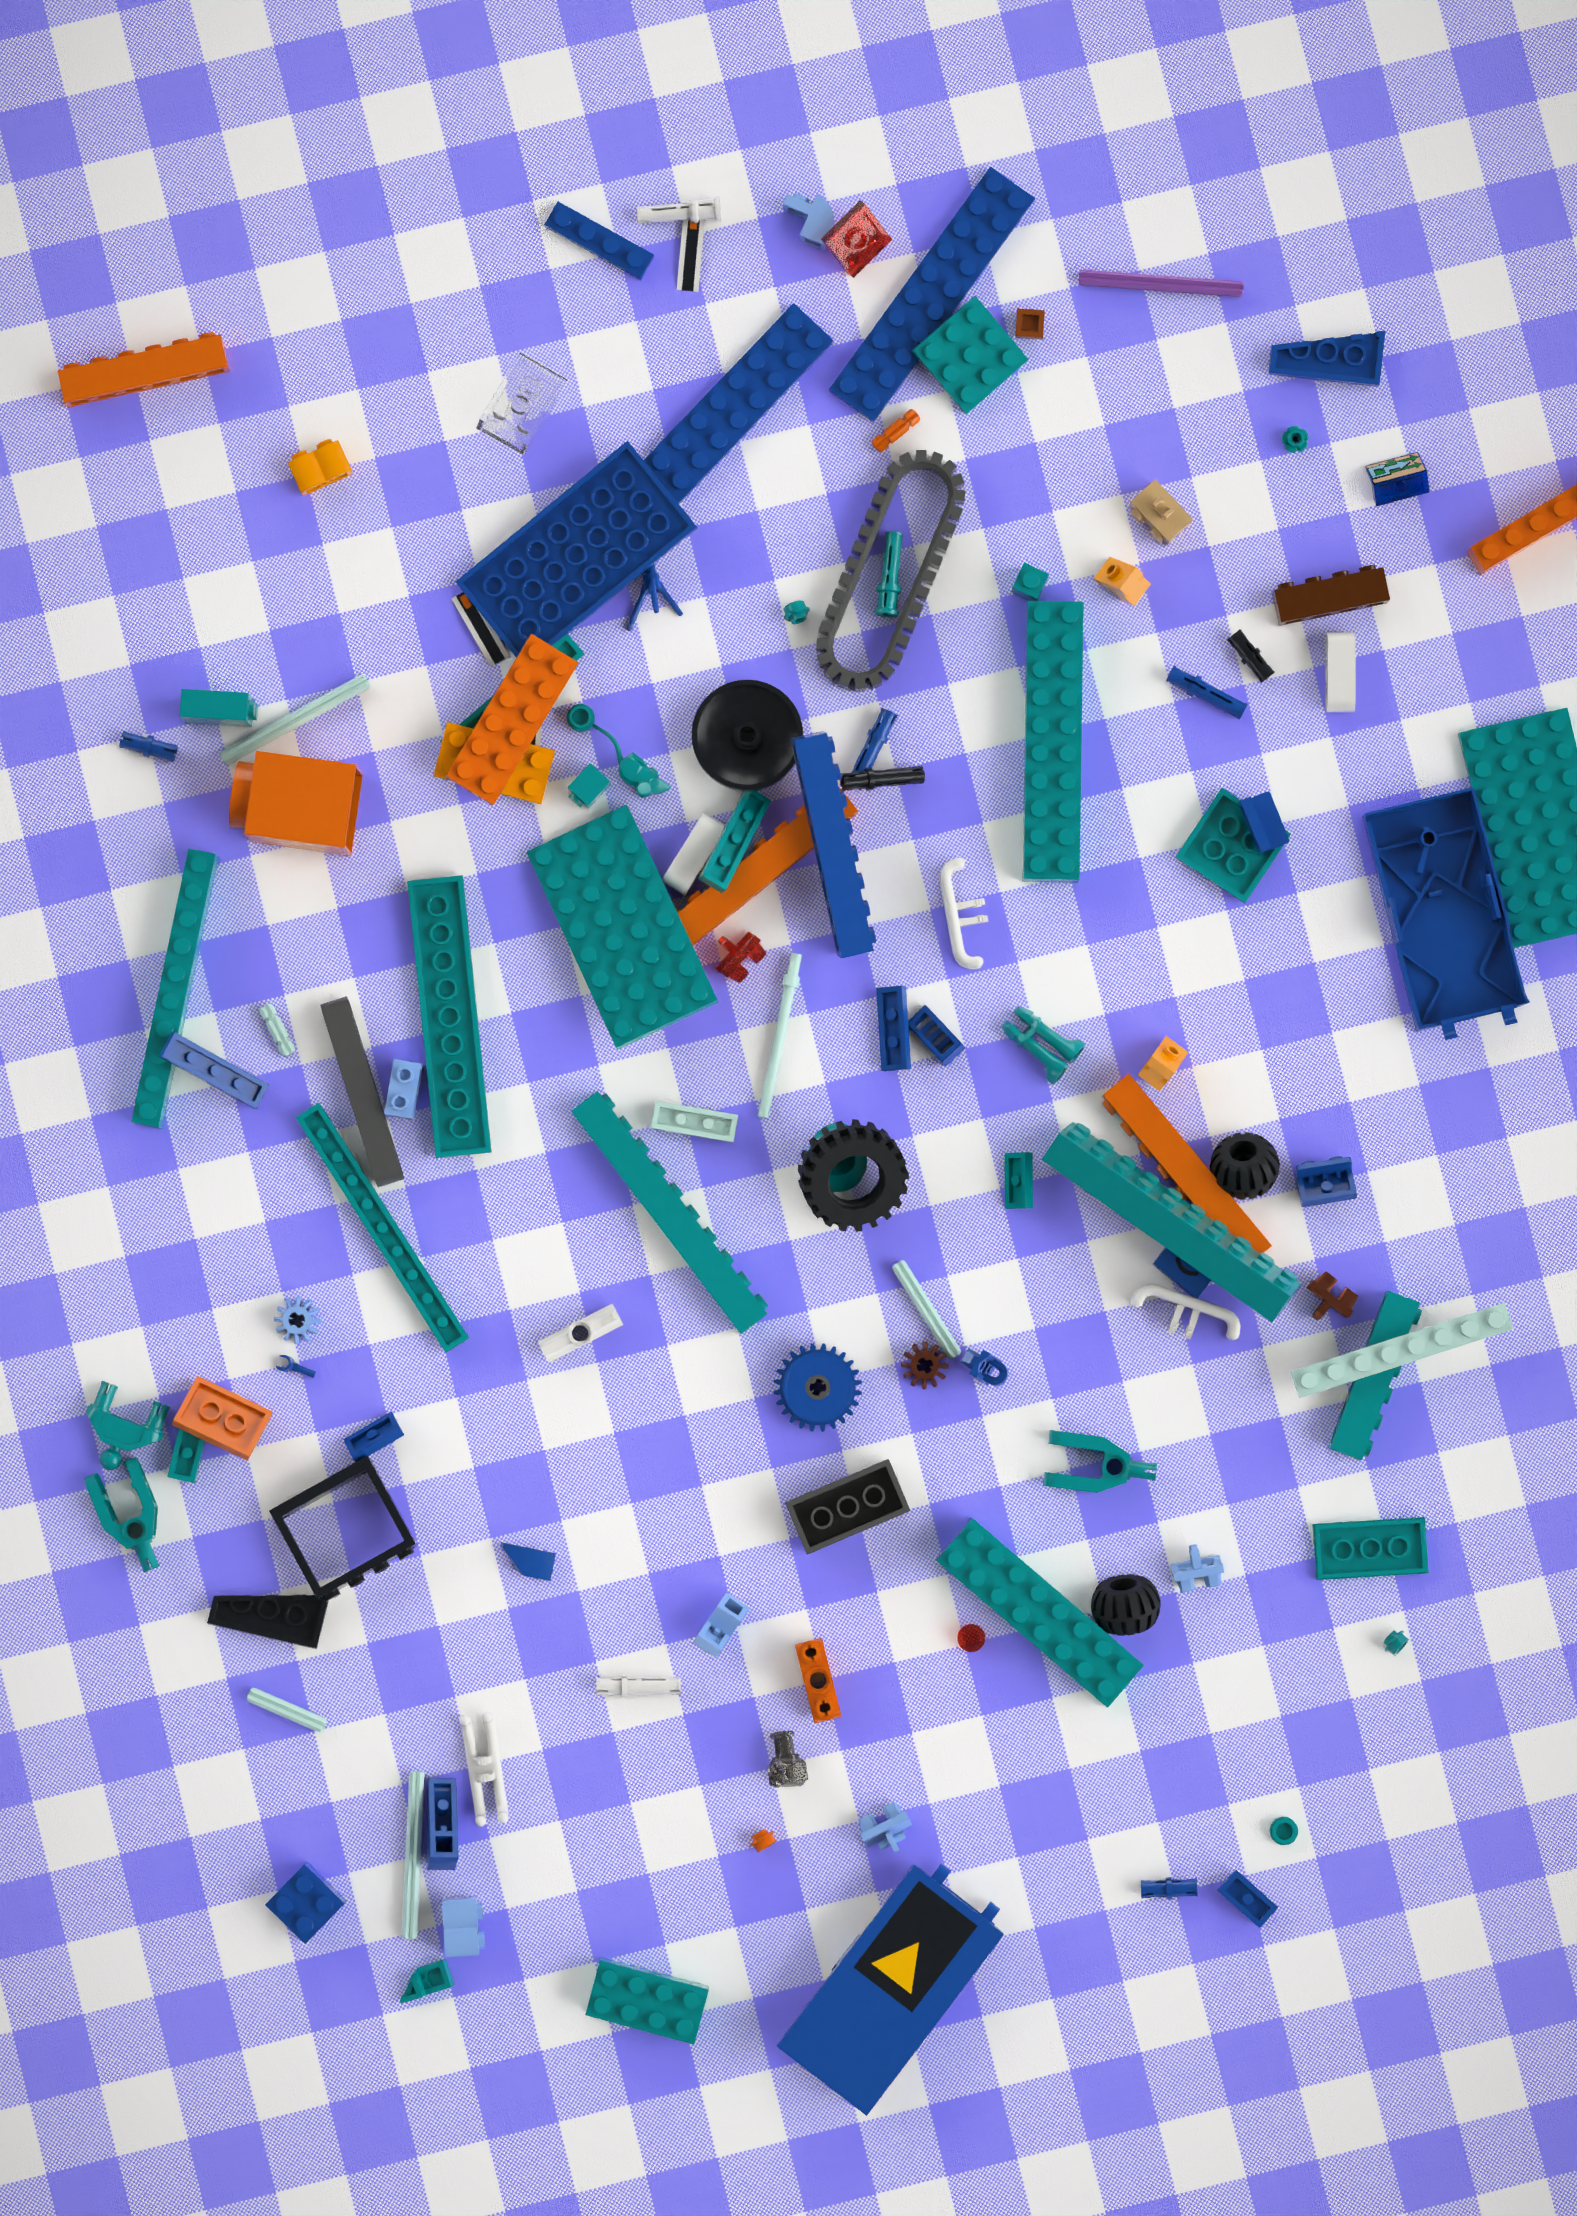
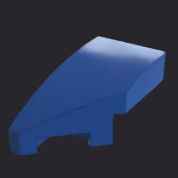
[500,1542,556,1581]

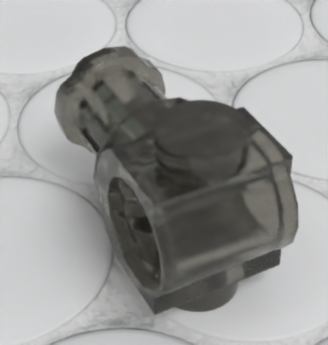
[767,1730,809,1788]

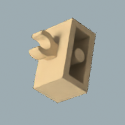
[1129,479,1193,546]

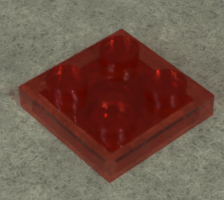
[821,200,893,278]

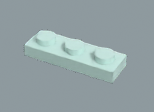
[651,1101,738,1143]

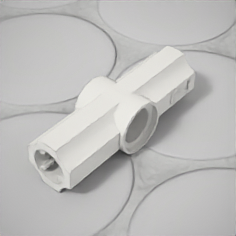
[538,1303,623,1363]

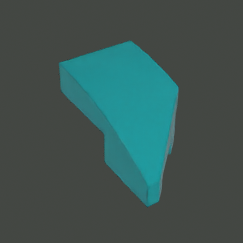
[400,1958,455,2004]

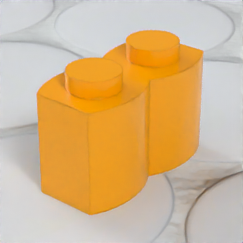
[288,439,353,496]

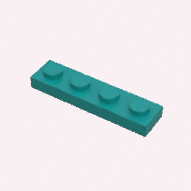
[698,791,771,893]

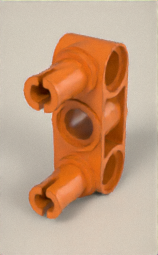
[795,1638,842,1724]

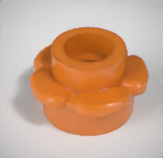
[750,1828,776,1853]

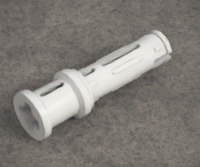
[637,196,722,224]

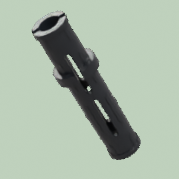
[840,766,925,791]

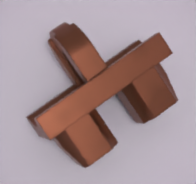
[1306,1271,1358,1320]

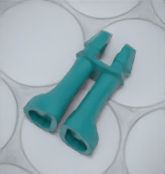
[1002,1006,1086,1085]

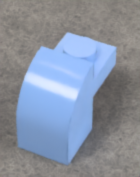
[783,193,834,251]
[693,1592,749,1658]

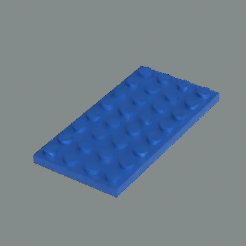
[455,440,698,658]

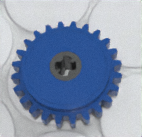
[773,1343,862,1432]

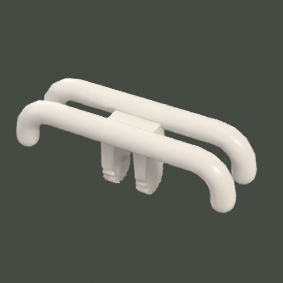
[940,857,989,969]
[1131,1284,1241,1340]
[459,1711,509,1827]

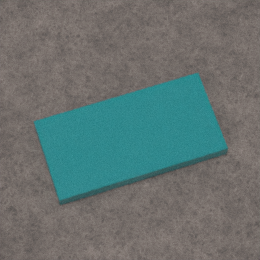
[1312,1517,1429,1580]

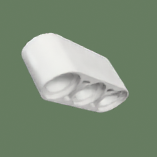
[1325,632,1356,712]
[662,813,725,896]

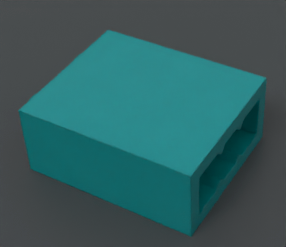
[179,689,258,727]

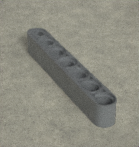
[320,996,404,1188]

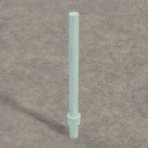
[758,953,802,1119]

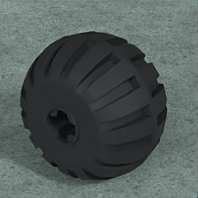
[1210,1132,1280,1200]
[1091,1574,1161,1636]

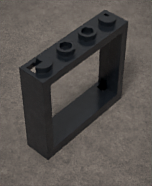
[269,1456,418,1602]

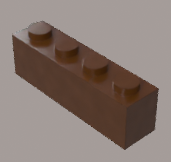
[1272,564,1390,626]

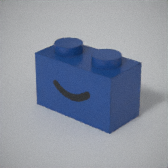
[1152,1248,1212,1299]

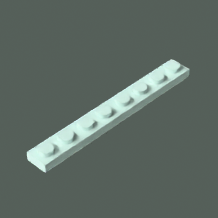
[1290,1302,1513,1398]

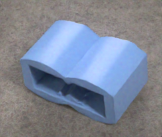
[442,1896,485,1957]

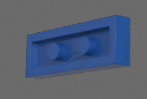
[876,985,911,1072]

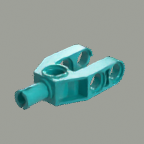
[1043,1430,1157,1493]
[84,1456,160,1573]

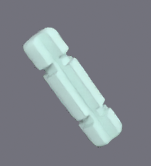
[259,1004,295,1057]

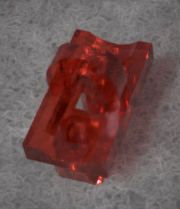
[715,931,767,983]

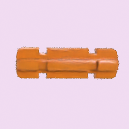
[872,409,920,453]

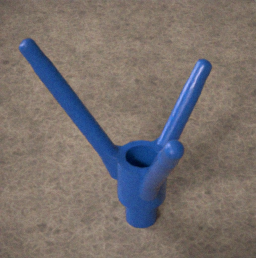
[627,564,683,631]

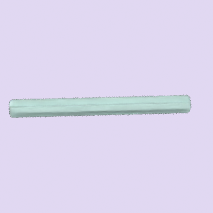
[220,674,370,765]
[402,1771,425,1940]

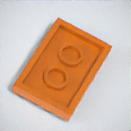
[172,1376,273,1461]

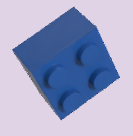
[265,1861,347,1944]

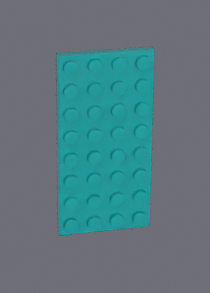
[1458,708,1577,949]
[527,804,719,1050]

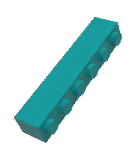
[1328,1291,1422,1460]

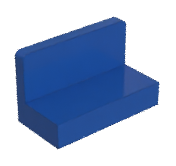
[1238,791,1290,855]

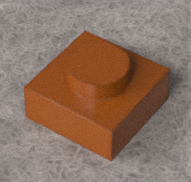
[1015,308,1045,340]

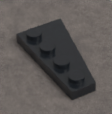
[207,1594,329,1650]

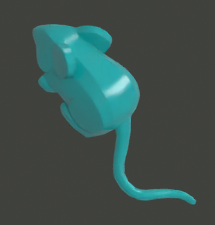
[593,724,671,798]

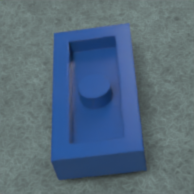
[343,1411,404,1462]
[1217,1869,1278,1928]

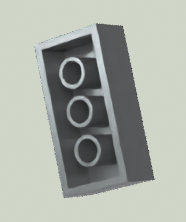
[785,1459,911,1555]

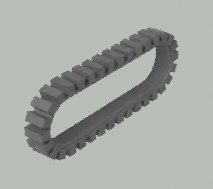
[816,450,966,692]

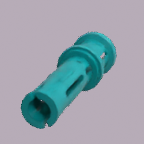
[874,531,903,618]

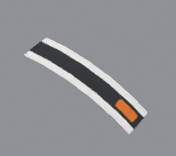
[677,220,705,292]
[451,592,509,667]

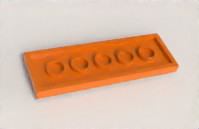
[445,634,579,806]

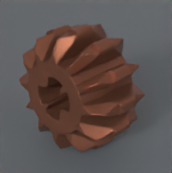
[901,1342,949,1389]

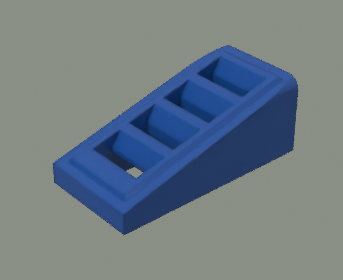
[908,1005,965,1066]

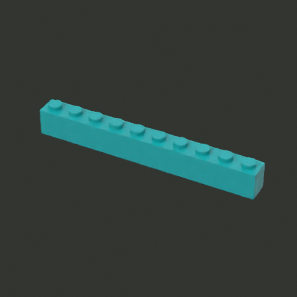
[131,848,219,1129]
[571,1091,768,1334]

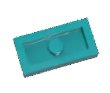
[1004,1152,1033,1209]
[167,1429,205,1483]

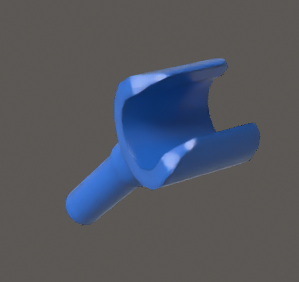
[276,1355,316,1378]

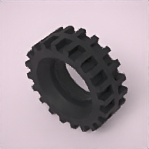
[797,1119,909,1232]

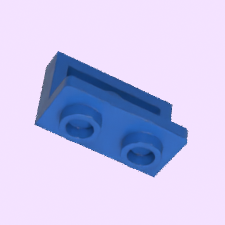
[1295,1156,1357,1207]

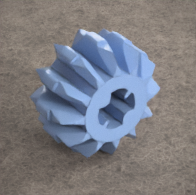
[274,1296,322,1344]

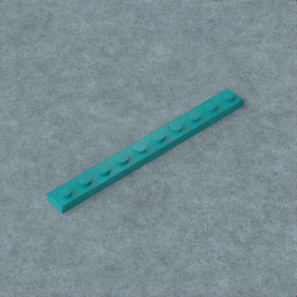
[295,1103,470,1353]

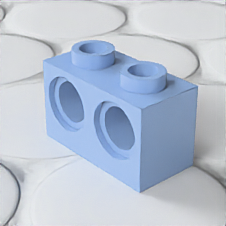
[384,1059,424,1120]

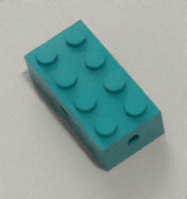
[585,1957,709,2044]

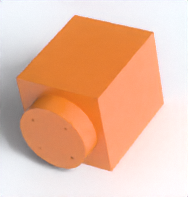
[229,751,363,856]

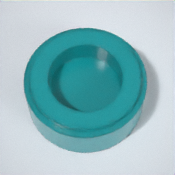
[1269,1816,1298,1845]

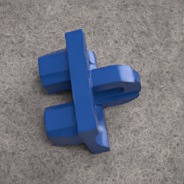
[960,1348,1009,1386]

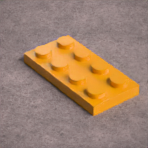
[433,722,555,805]

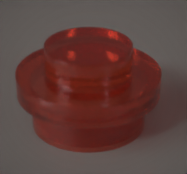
[957,1624,985,1652]

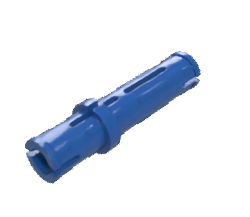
[1166,665,1248,720]
[851,708,898,791]

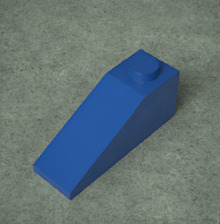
[426,1778,459,1870]

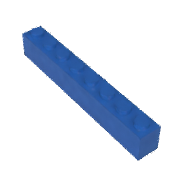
[790,731,876,959]

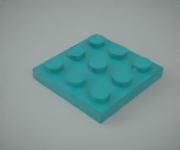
[912,296,1029,414]
[1175,788,1291,904]

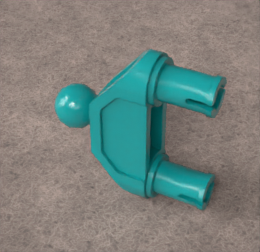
[86,1380,171,1470]

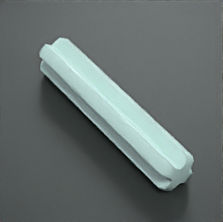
[247,1688,327,1732]

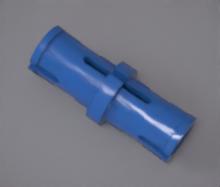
[119,731,178,762]
[1141,1877,1198,1900]

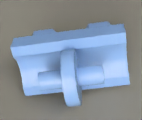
[859,1802,912,1852]

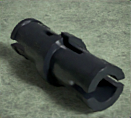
[1227,629,1275,683]

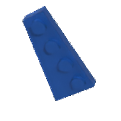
[1268,330,1386,387]

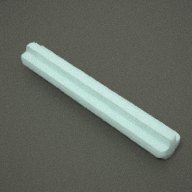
[892,1260,961,1359]

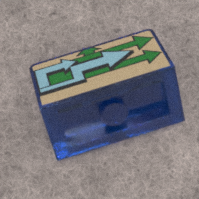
[1365,452,1430,507]

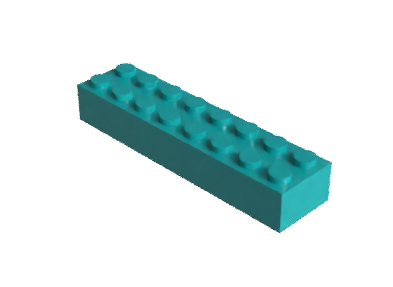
[936,1518,1144,1708]

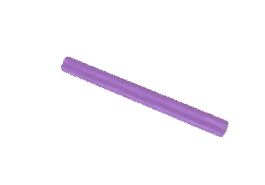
[1079,269,1244,297]

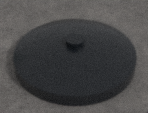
[692,680,803,792]

